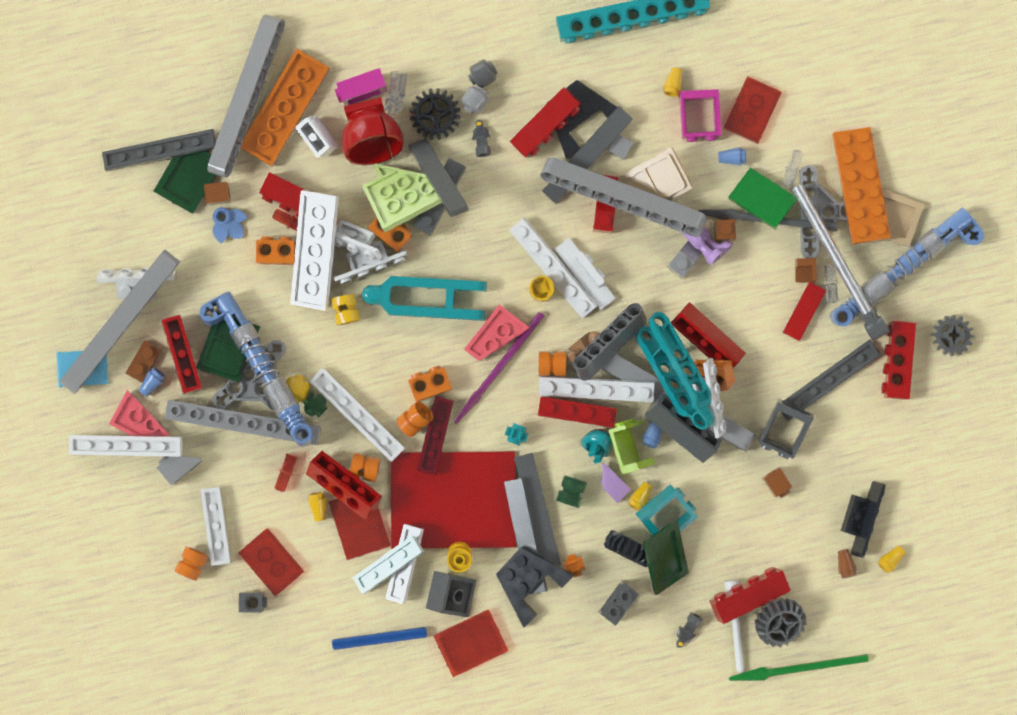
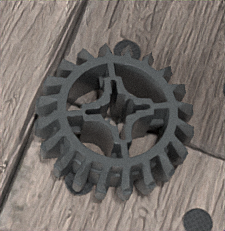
[754,597,807,648]

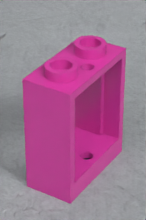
[334,68,388,106]
[679,89,721,142]

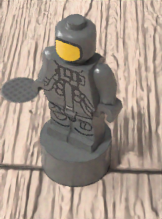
[472,120,491,157]
[676,612,703,648]

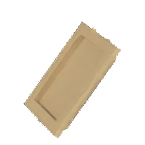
[621,147,693,201]
[882,189,925,247]

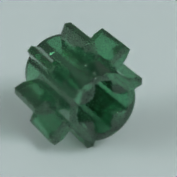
[303,393,328,418]

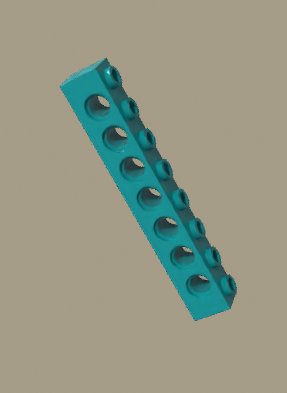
[556,0,710,44]

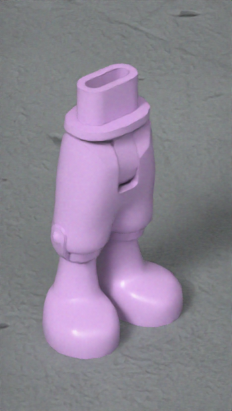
[681,226,733,265]

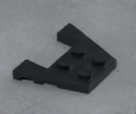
[547,80,618,159]
[496,546,575,628]

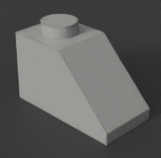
[667,241,702,279]
[156,456,203,485]

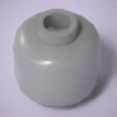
[461,85,489,114]

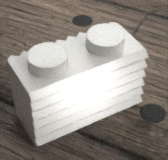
[296,116,339,157]

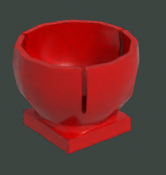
[341,97,404,166]

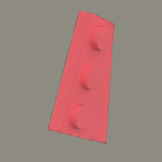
[464,304,530,362]
[109,390,170,436]

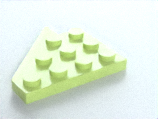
[362,164,442,232]

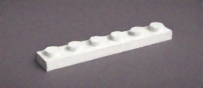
[509,217,598,318]
[309,368,405,462]
[539,376,655,402]
[69,435,182,457]

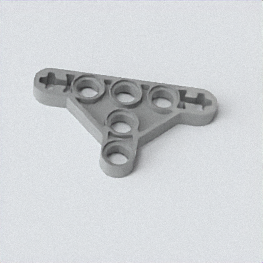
[799,165,847,258]
[212,340,286,411]

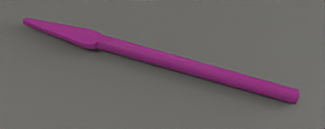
[454,312,545,424]

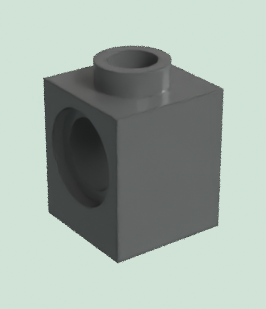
[239,592,267,613]

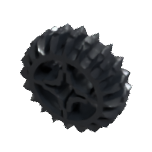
[409,88,461,140]
[604,530,648,567]

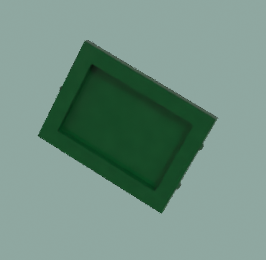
[153,151,216,214]
[196,312,260,383]
[643,520,689,595]

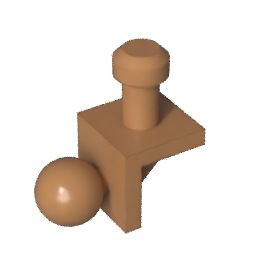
[567,331,600,363]

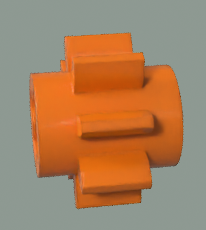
[563,553,586,578]

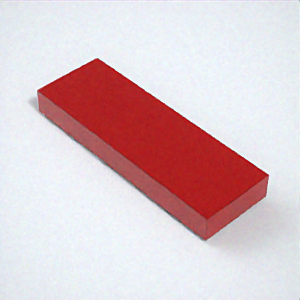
[782,282,826,341]

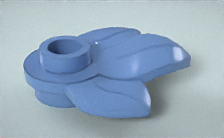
[212,207,247,243]

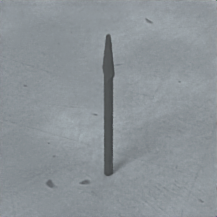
[698,209,838,231]

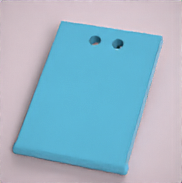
[56,351,108,388]

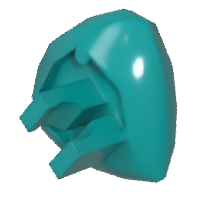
[581,429,612,464]

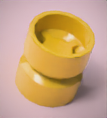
[529,275,554,302]
[331,294,361,326]
[447,542,472,573]

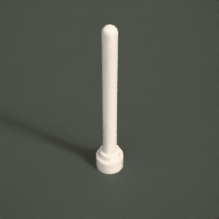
[724,580,744,673]

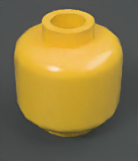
[286,374,310,403]

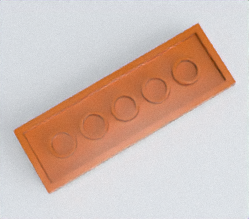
[240,48,330,167]
[832,127,891,245]

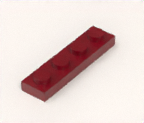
[417,396,454,476]

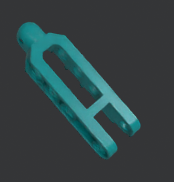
[362,276,487,321]
[636,312,714,429]

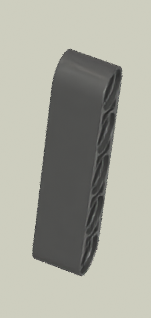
[573,303,647,381]

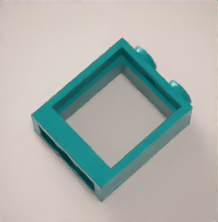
[635,484,698,535]

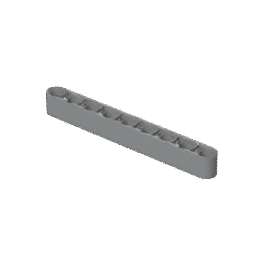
[207,14,285,178]
[540,157,707,237]
[59,250,180,394]
[601,354,756,452]

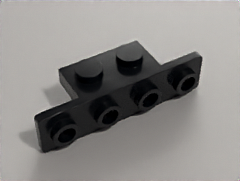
[841,481,886,558]

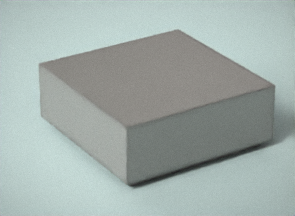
[607,135,633,160]

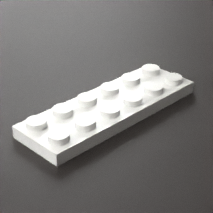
[291,190,339,311]

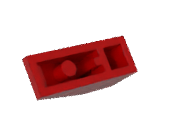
[593,175,618,234]

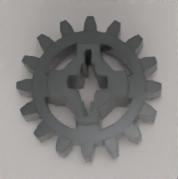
[931,315,974,356]

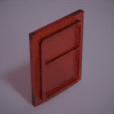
[328,488,391,560]
[433,609,509,677]

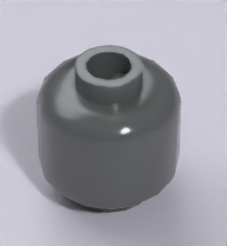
[468,59,498,88]

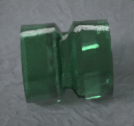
[556,475,587,508]

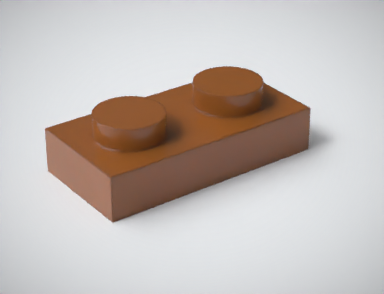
[125,340,162,383]

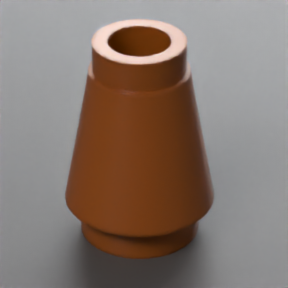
[837,549,857,578]

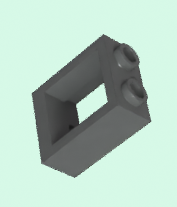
[758,398,814,459]
[598,581,639,626]

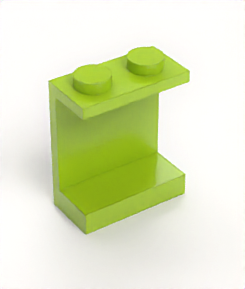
[609,418,655,474]

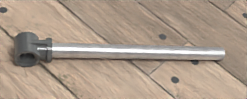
[792,184,890,341]

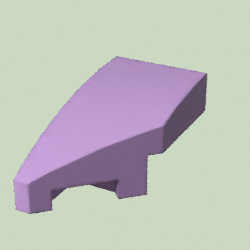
[601,462,631,503]

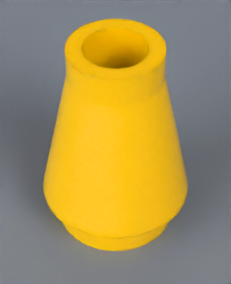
[663,67,683,97]
[628,482,653,511]
[307,492,326,521]
[877,545,906,574]

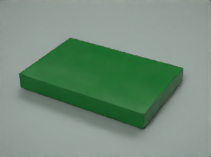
[728,167,797,230]

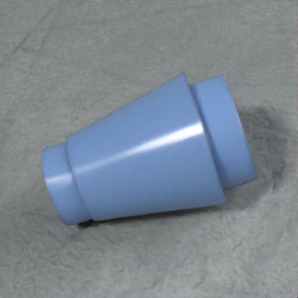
[718,147,746,166]
[139,368,166,397]
[642,422,662,449]

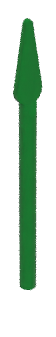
[729,654,868,681]

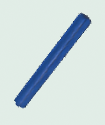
[332,627,427,650]

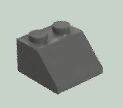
[426,571,477,617]

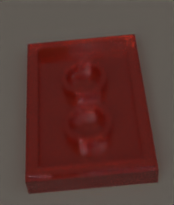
[723,76,782,144]
[238,528,305,597]

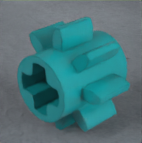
[504,423,529,446]

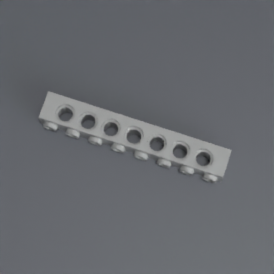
[164,400,321,445]

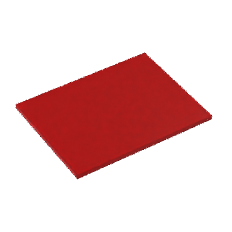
[391,451,516,549]

